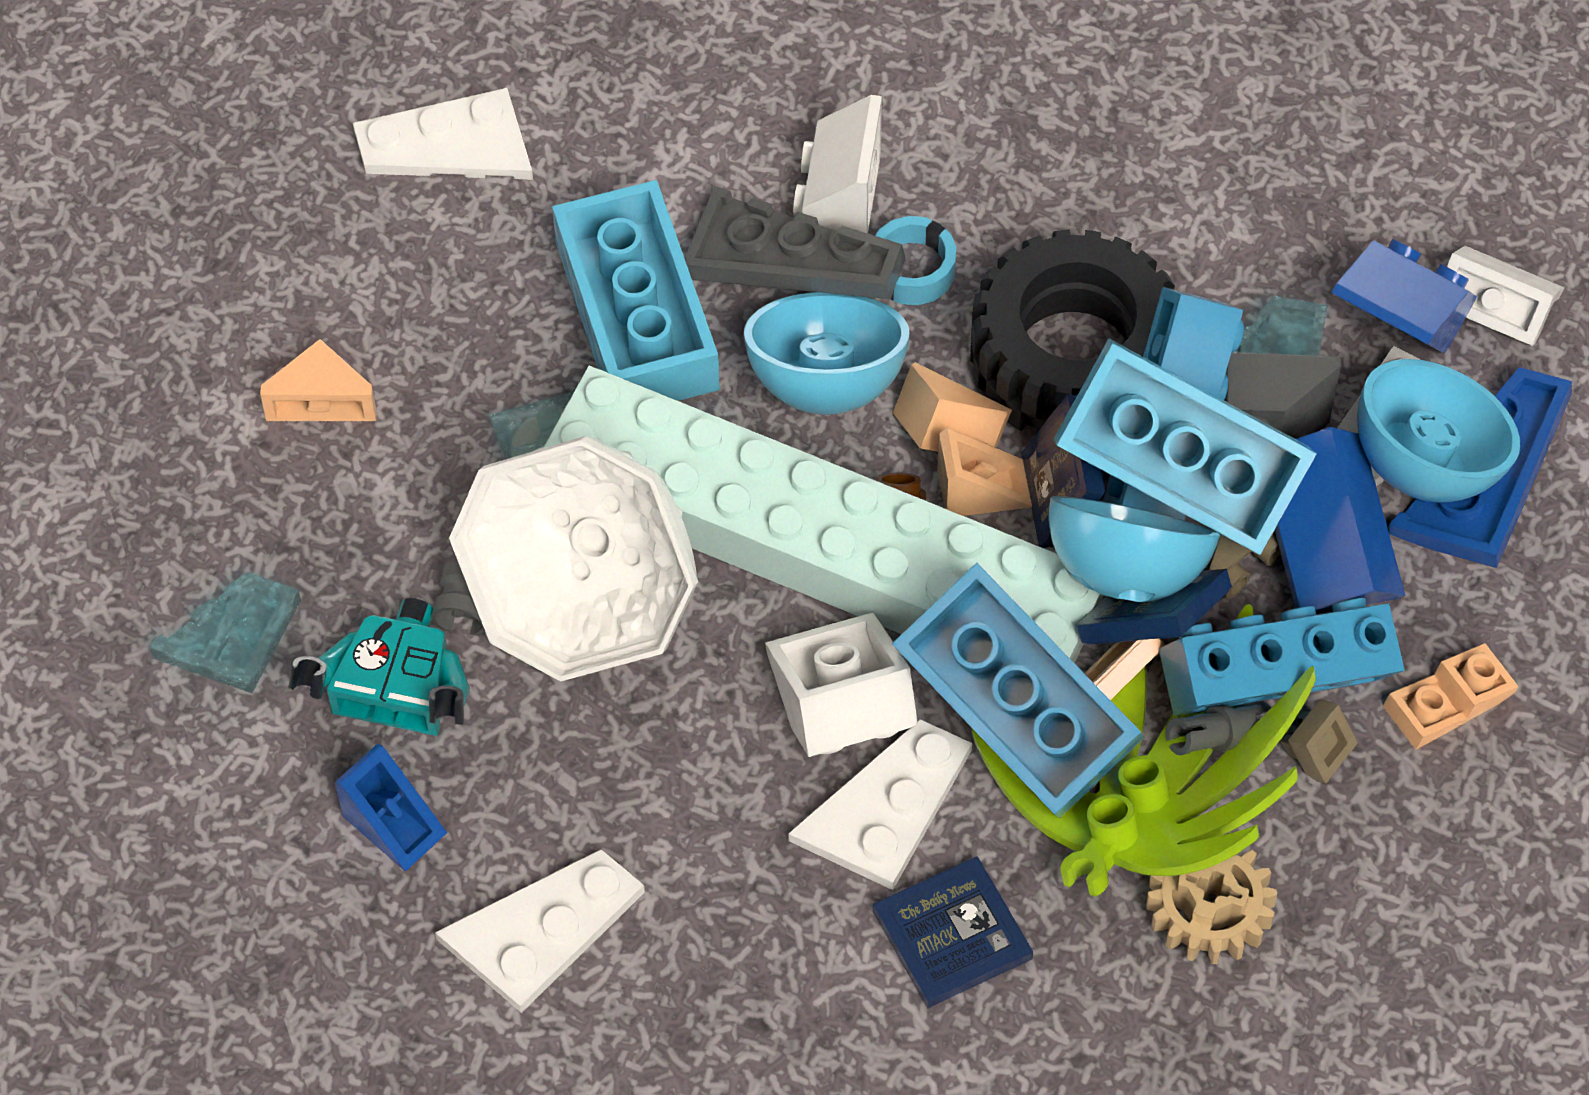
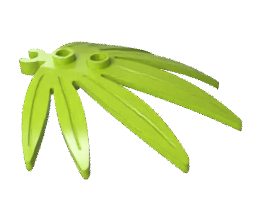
[972,604,1316,897]

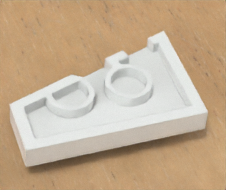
[353,88,533,180]
[789,719,972,890]
[435,850,645,1013]

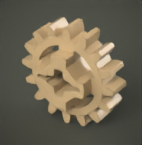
[1146,850,1277,964]

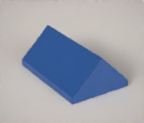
[1275,427,1406,614]

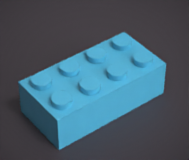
[552,180,720,401]
[1054,339,1317,555]

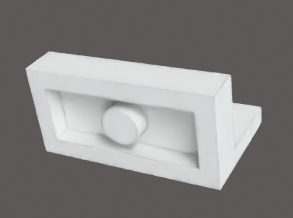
[1447,246,1564,346]

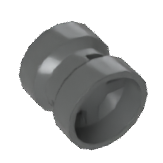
[431,559,485,636]

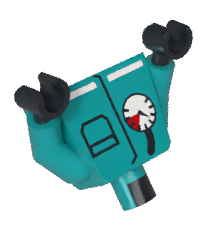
[288,598,470,736]

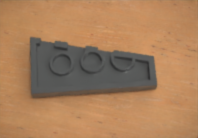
[685,186,906,299]

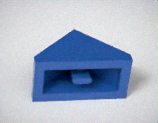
[335,744,447,871]

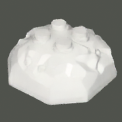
[449,436,698,682]

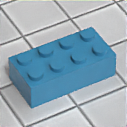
[892,563,1144,818]

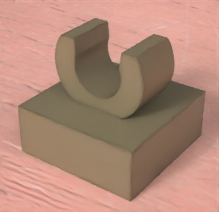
[1280,699,1358,784]

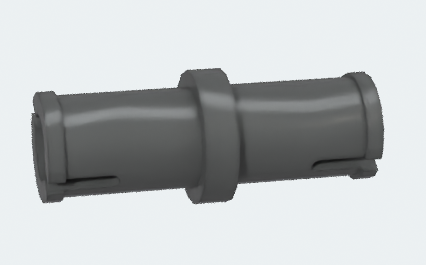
[1165,701,1272,756]

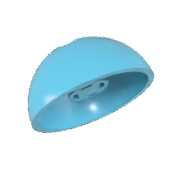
[744,292,909,415]
[1357,359,1520,502]
[1049,496,1220,602]

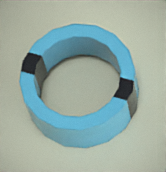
[875,216,957,305]

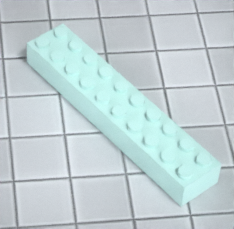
[544,365,1104,663]

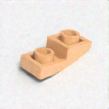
[1383,643,1519,750]

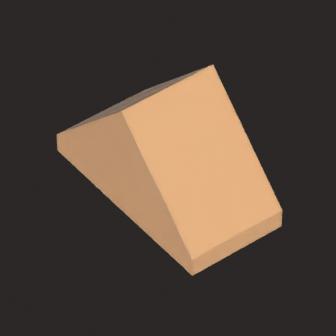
[260,339,377,421]
[893,362,1012,452]
[938,428,1032,516]

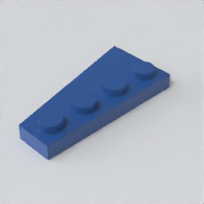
[1389,367,1572,568]

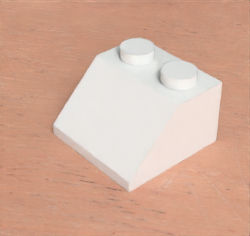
[793,95,882,233]
[765,612,918,757]

